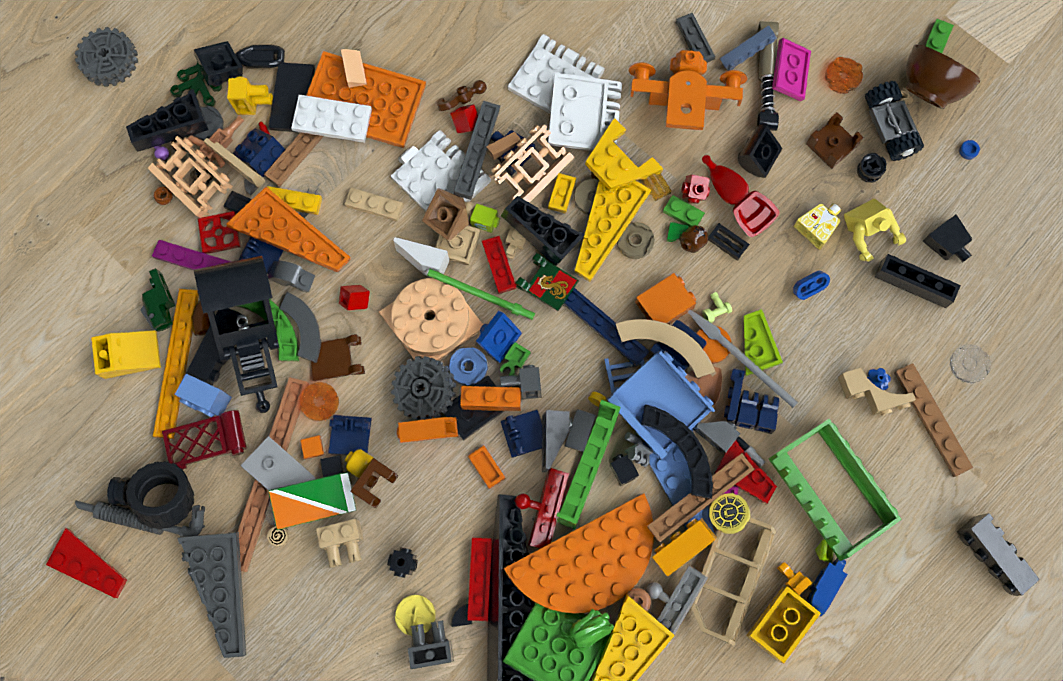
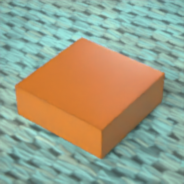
[300,435,324,460]

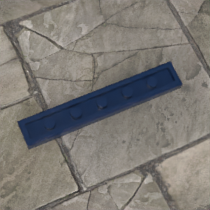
[564,288,649,367]

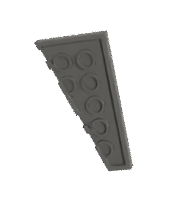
[177,532,246,658]

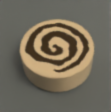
[267,526,289,547]

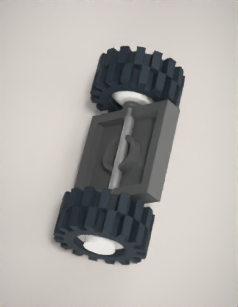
[865,81,924,161]

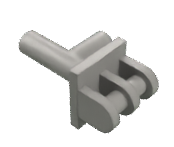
[625,431,653,467]

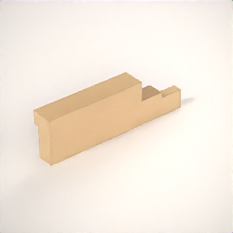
[204,138,265,189]

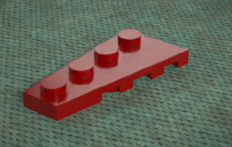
[46,528,127,598]

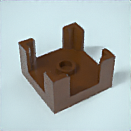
[806,112,864,169]
[350,458,399,508]

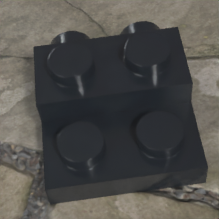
[194,41,243,86]

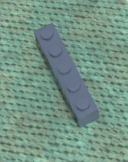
[720,25,777,71]

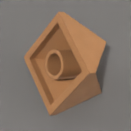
[422,188,469,241]

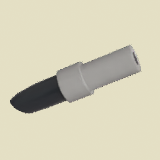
[736,436,765,467]

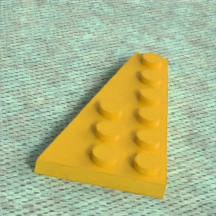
[575,180,651,282]
[591,594,675,681]

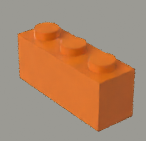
[461,386,521,411]

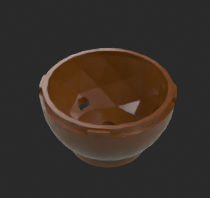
[905,44,980,109]

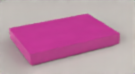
[772,38,811,101]

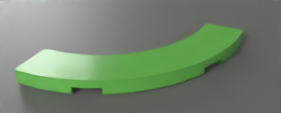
[237,299,299,361]

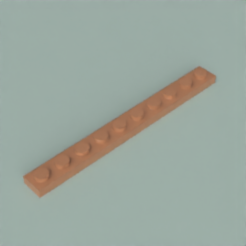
[238,377,309,572]

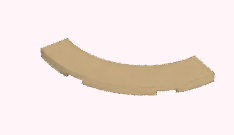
[616,319,716,378]

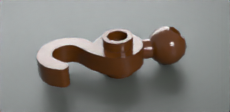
[437,80,487,111]

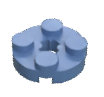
[449,347,488,386]

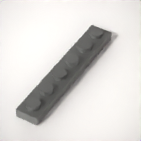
[454,101,501,200]

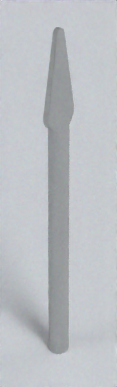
[688,310,798,408]

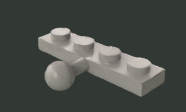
[646,566,708,648]

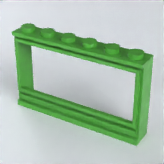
[556,400,621,530]
[769,419,902,561]

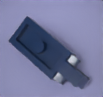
[724,368,745,424]

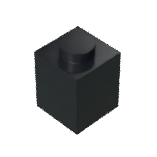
[610,454,639,486]

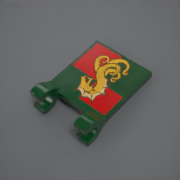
[515,253,579,311]

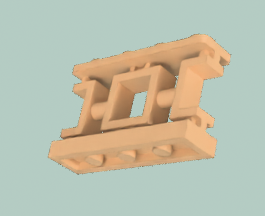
[489,124,574,203]
[148,136,233,218]

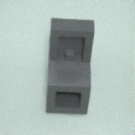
[268,260,315,293]

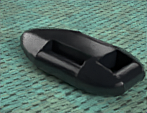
[235,45,285,68]

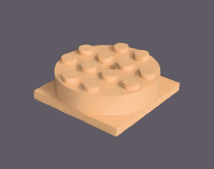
[379,274,483,361]

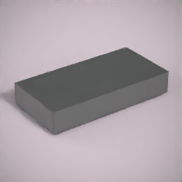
[565,409,596,452]

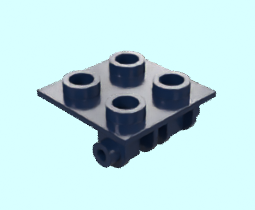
[238,237,284,274]
[500,410,542,458]
[329,415,372,455]

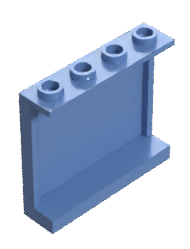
[606,351,715,459]

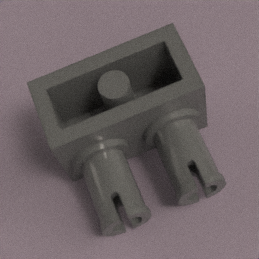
[500,365,542,400]
[408,620,454,669]

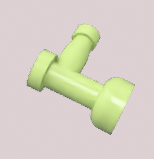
[702,292,732,323]

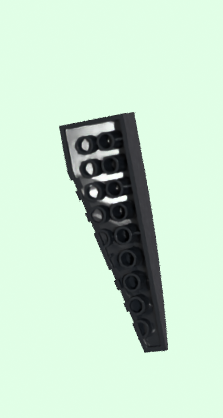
[487,494,535,681]

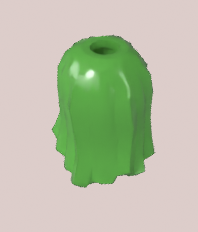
[569,609,614,648]

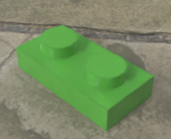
[925,19,954,53]
[663,195,705,227]

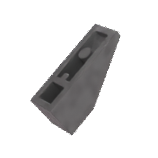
[542,410,572,473]

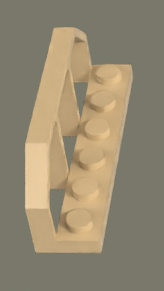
[691,518,776,646]

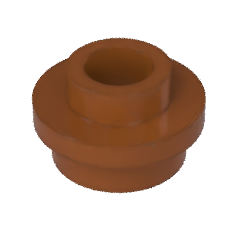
[154,187,173,205]

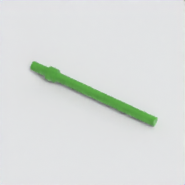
[427,269,535,320]

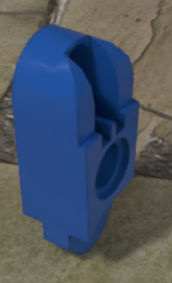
[806,558,848,617]

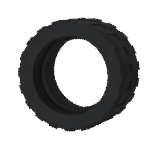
[126,461,195,529]

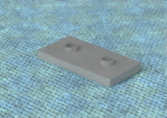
[241,436,316,490]

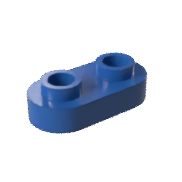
[793,270,830,300]

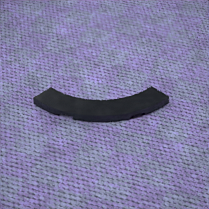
[641,405,713,499]

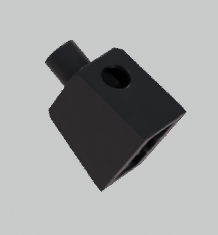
[923,214,972,263]

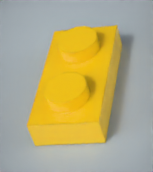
[548,173,576,214]

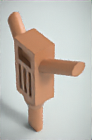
[187,116,244,168]

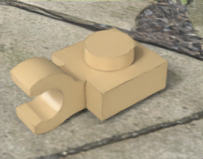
[505,226,527,260]

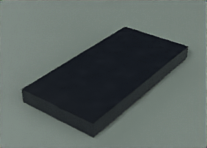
[268,62,315,132]

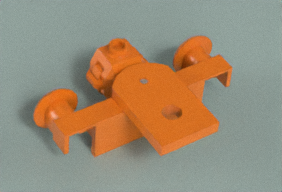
[629,50,747,130]

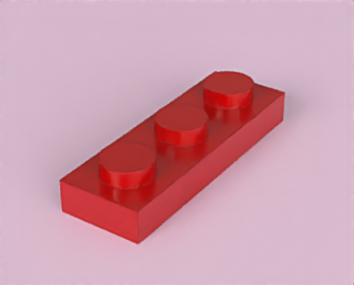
[482,235,517,294]

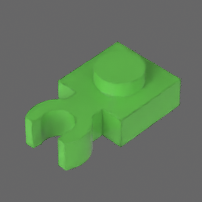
[500,342,531,376]

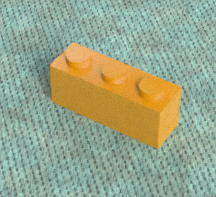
[652,518,717,577]

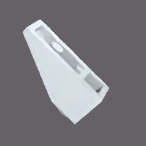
[393,237,449,278]

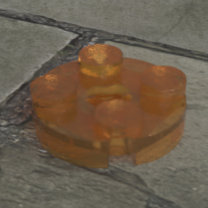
[825,57,863,94]
[299,382,339,421]

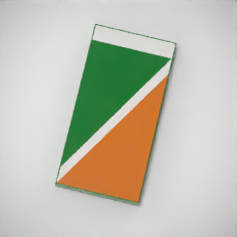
[268,471,356,530]

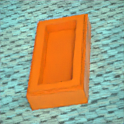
[468,445,506,489]

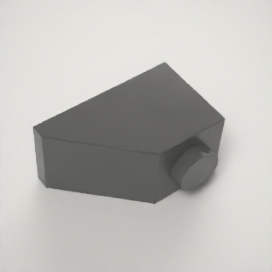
[693,421,741,452]

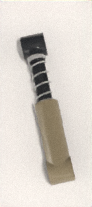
[757,21,779,131]

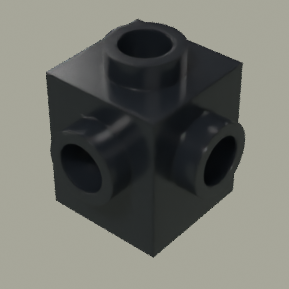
[387,547,418,578]

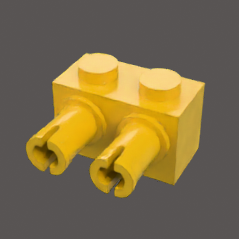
[227,77,273,115]

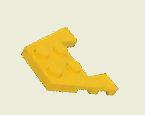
[585,118,664,191]

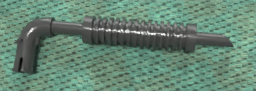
[75,500,205,537]

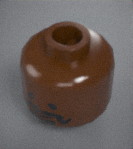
[680,225,708,253]

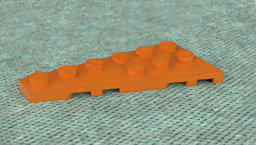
[226,187,350,272]

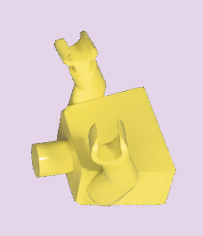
[844,198,906,262]

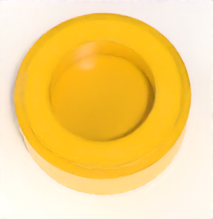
[588,391,608,407]

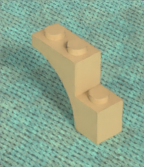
[838,368,916,416]

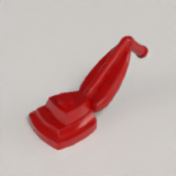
[702,155,780,237]

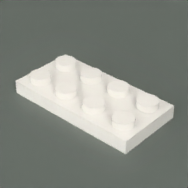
[292,95,372,143]

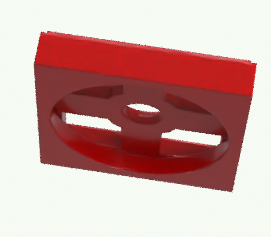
[197,211,241,254]

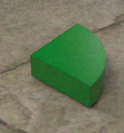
[667,222,689,242]

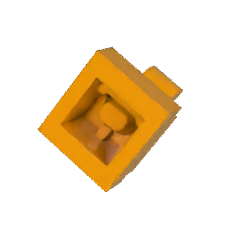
[777,562,812,595]

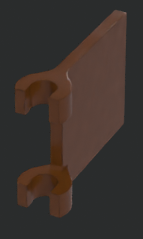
[311,334,365,381]

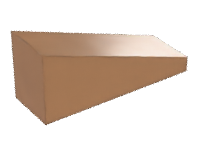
[486,132,521,161]

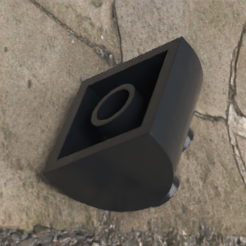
[738,125,783,178]

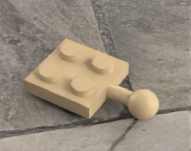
[435,201,481,265]

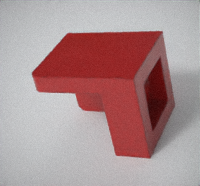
[450,104,478,133]
[339,285,370,310]

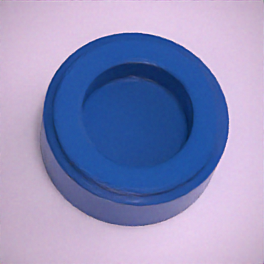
[959,140,980,160]

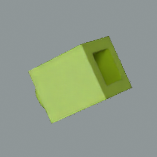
[470,203,500,233]

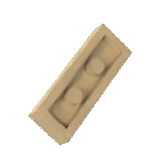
[345,188,404,222]

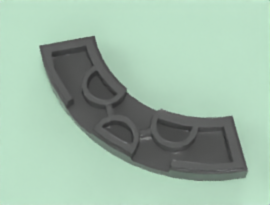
[280,292,321,363]

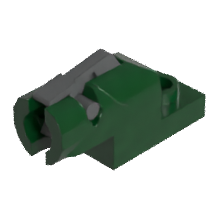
[141,268,176,332]

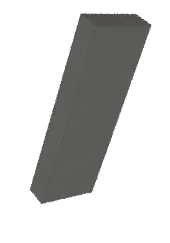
[676,12,715,63]

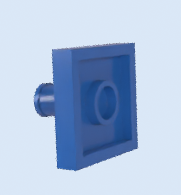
[476,310,522,363]

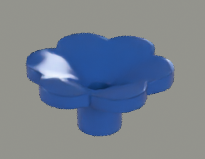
[867,368,891,390]

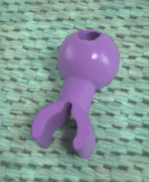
[154,145,169,160]

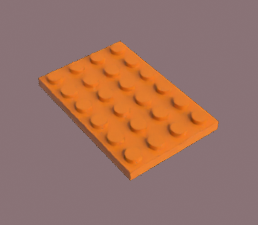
[306,51,426,148]

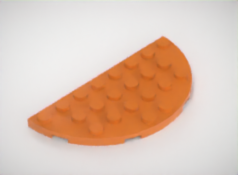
[503,493,654,613]

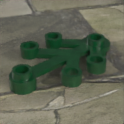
[170,61,222,107]

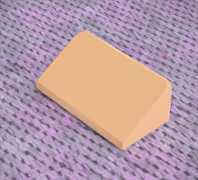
[341,49,367,88]

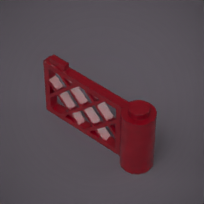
[162,410,247,470]

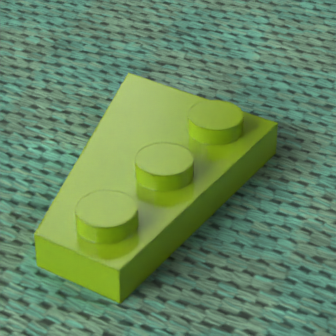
[744,309,783,376]

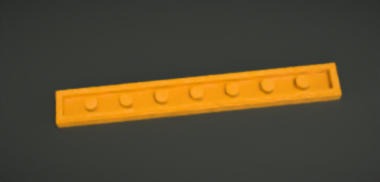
[153,288,199,439]

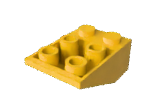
[91,331,161,379]

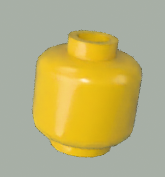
[345,449,373,478]

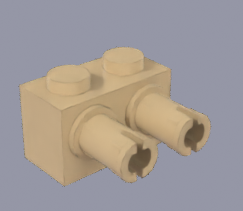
[316,519,363,568]

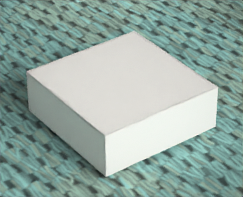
[398,146,418,164]

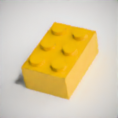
[746,586,821,663]

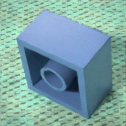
[175,374,232,417]

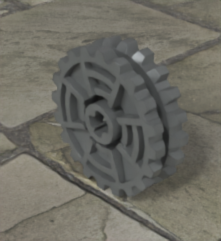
[75,27,138,87]
[391,356,456,420]

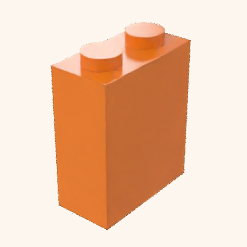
[635,273,696,325]
[397,417,458,443]

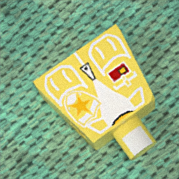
[793,204,841,250]

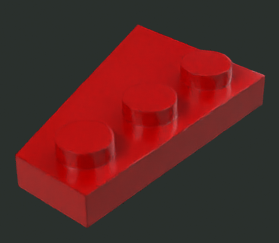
[714,440,777,504]

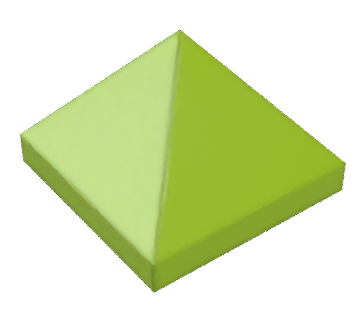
[815,540,834,563]

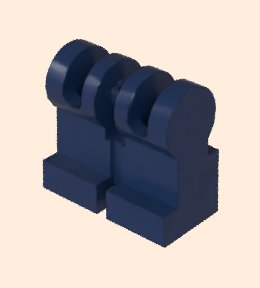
[735,390,779,434]

